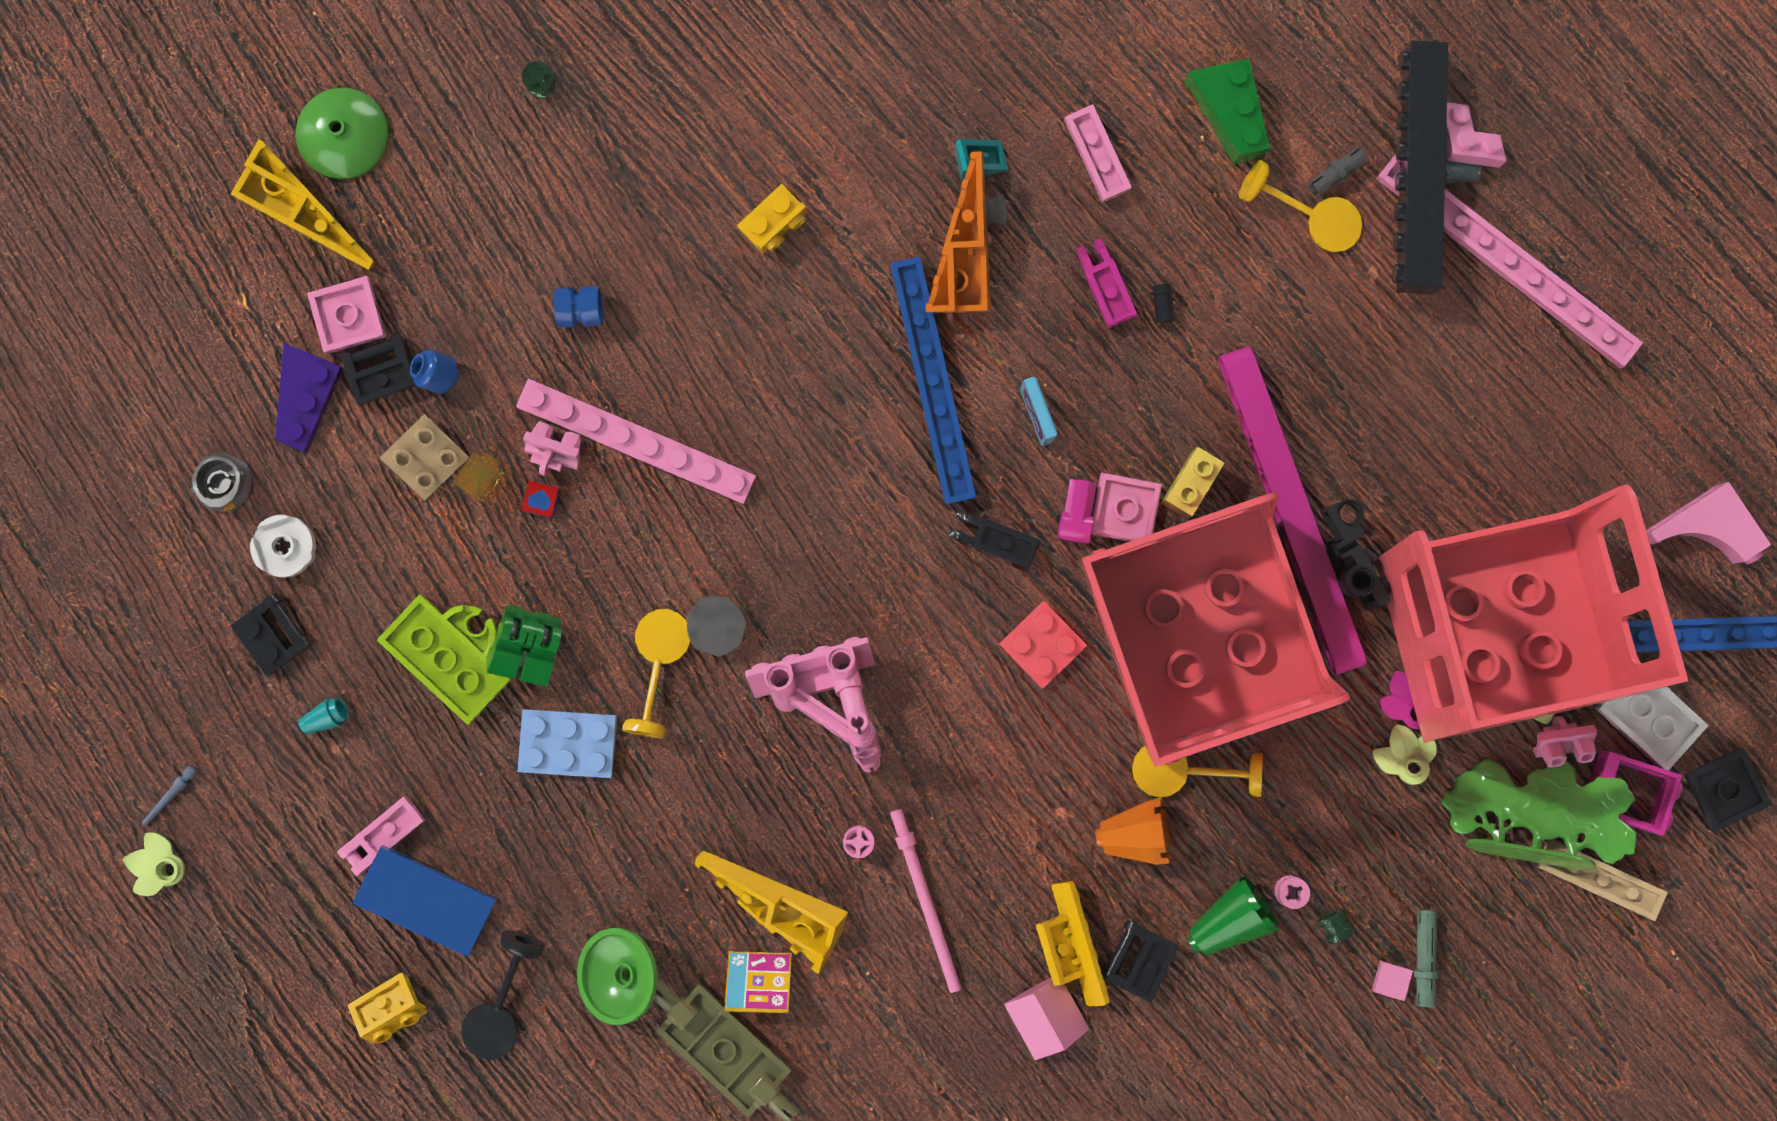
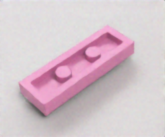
[1064,104,1132,203]

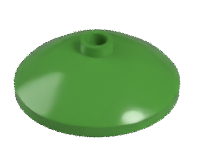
[296,88,389,180]
[577,928,658,1025]

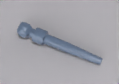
[142,766,198,826]

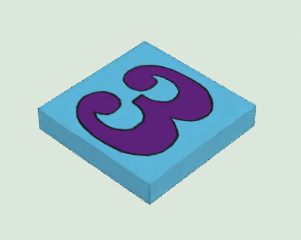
[1020,376,1058,446]

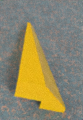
[231,139,374,271]
[695,851,848,974]

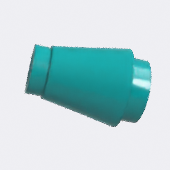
[298,697,349,735]

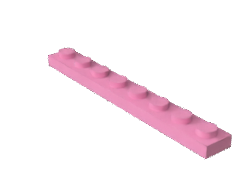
[516,379,757,505]

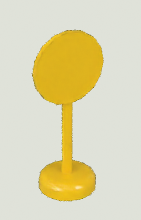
[1238,160,1362,253]
[622,609,691,739]
[1132,746,1263,797]

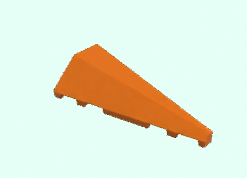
[926,151,991,313]

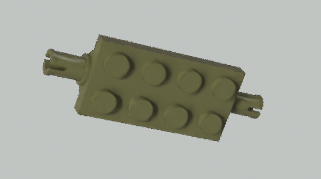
[654,979,800,1121]

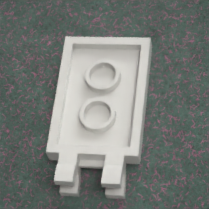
[1595,687,1708,771]

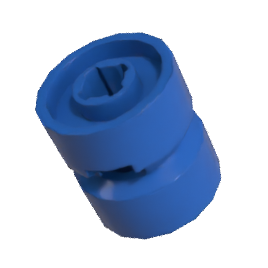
[554,286,603,328]

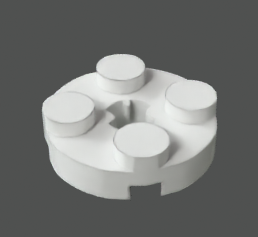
[250,515,316,578]

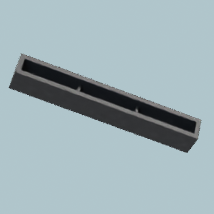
[1392,40,1449,294]

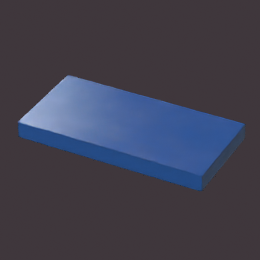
[352,845,497,957]

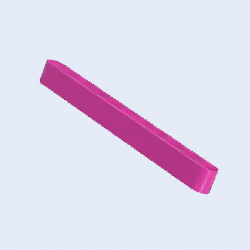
[1218,346,1366,675]

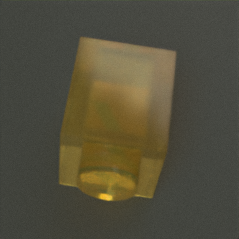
[452,452,505,503]

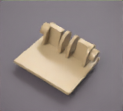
[379,414,469,501]

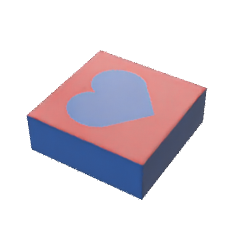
[521,480,560,519]

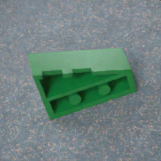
[1183,59,1270,164]

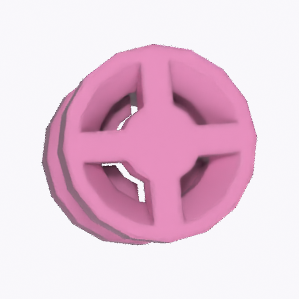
[843,825,875,858]
[1274,875,1310,909]

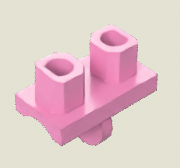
[523,421,581,476]
[1533,716,1597,768]

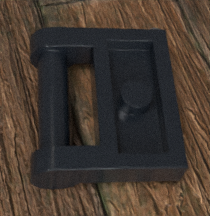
[341,333,416,406]
[230,593,313,676]
[1101,919,1179,1003]

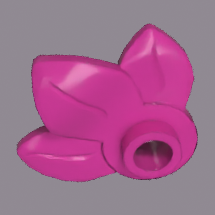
[1379,671,1420,729]

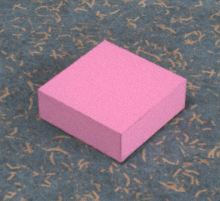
[1372,960,1413,1001]

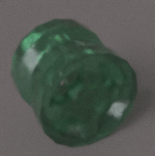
[522,61,556,98]
[1317,907,1357,945]

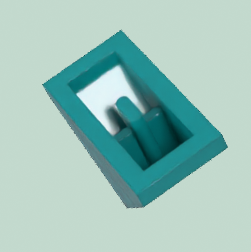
[954,139,1008,182]

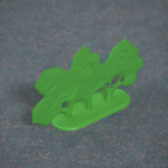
[1441,758,1636,870]

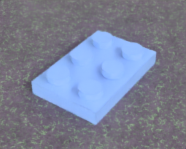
[517,709,617,778]

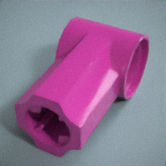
[1057,479,1096,544]

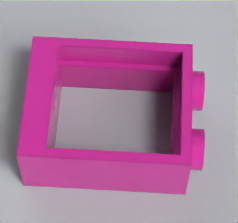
[1589,751,1682,836]

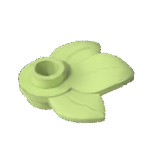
[1372,725,1437,785]
[123,832,185,896]

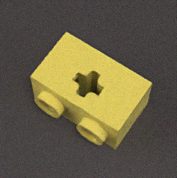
[1161,447,1224,519]

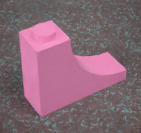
[1646,482,1771,565]

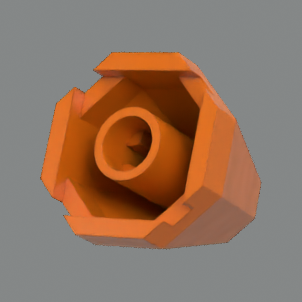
[1095,798,1172,865]

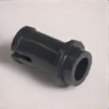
[1150,284,1176,323]

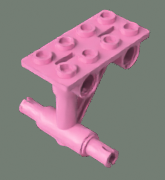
[745,637,881,773]

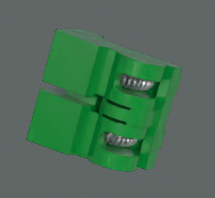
[486,605,562,687]

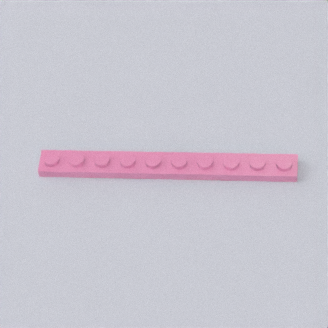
[1376,154,1643,369]

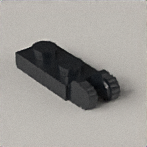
[949,511,1041,570]

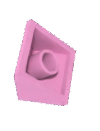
[1004,977,1089,1060]

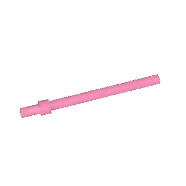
[890,809,962,993]

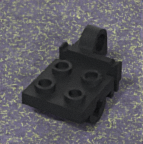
[1320,499,1391,609]

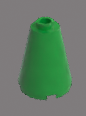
[1188,875,1280,956]

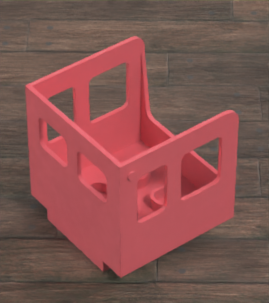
[1376,484,1688,743]
[1081,491,1351,767]

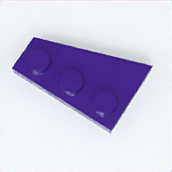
[275,343,344,453]

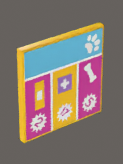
[724,951,792,1013]

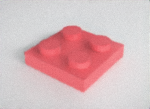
[999,601,1087,689]

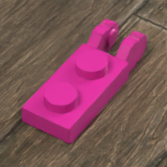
[1076,238,1137,329]

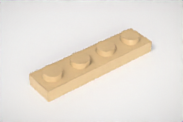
[1536,839,1668,921]

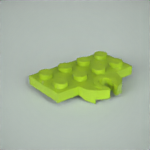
[377,594,512,725]

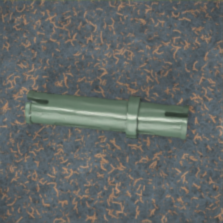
[1413,909,1439,1007]

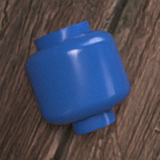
[410,349,459,394]

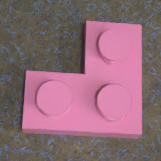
[1446,102,1506,168]

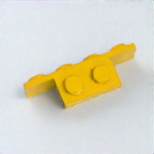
[1036,881,1110,1006]

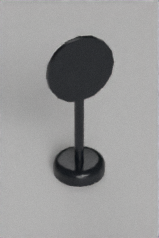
[461,930,545,1060]

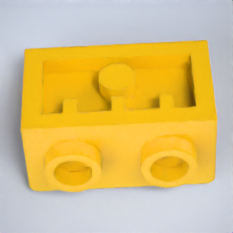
[737,184,808,254]
[348,972,428,1044]

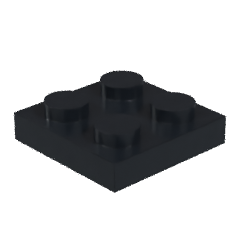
[1683,747,1772,832]

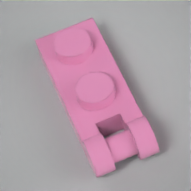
[337,796,426,877]

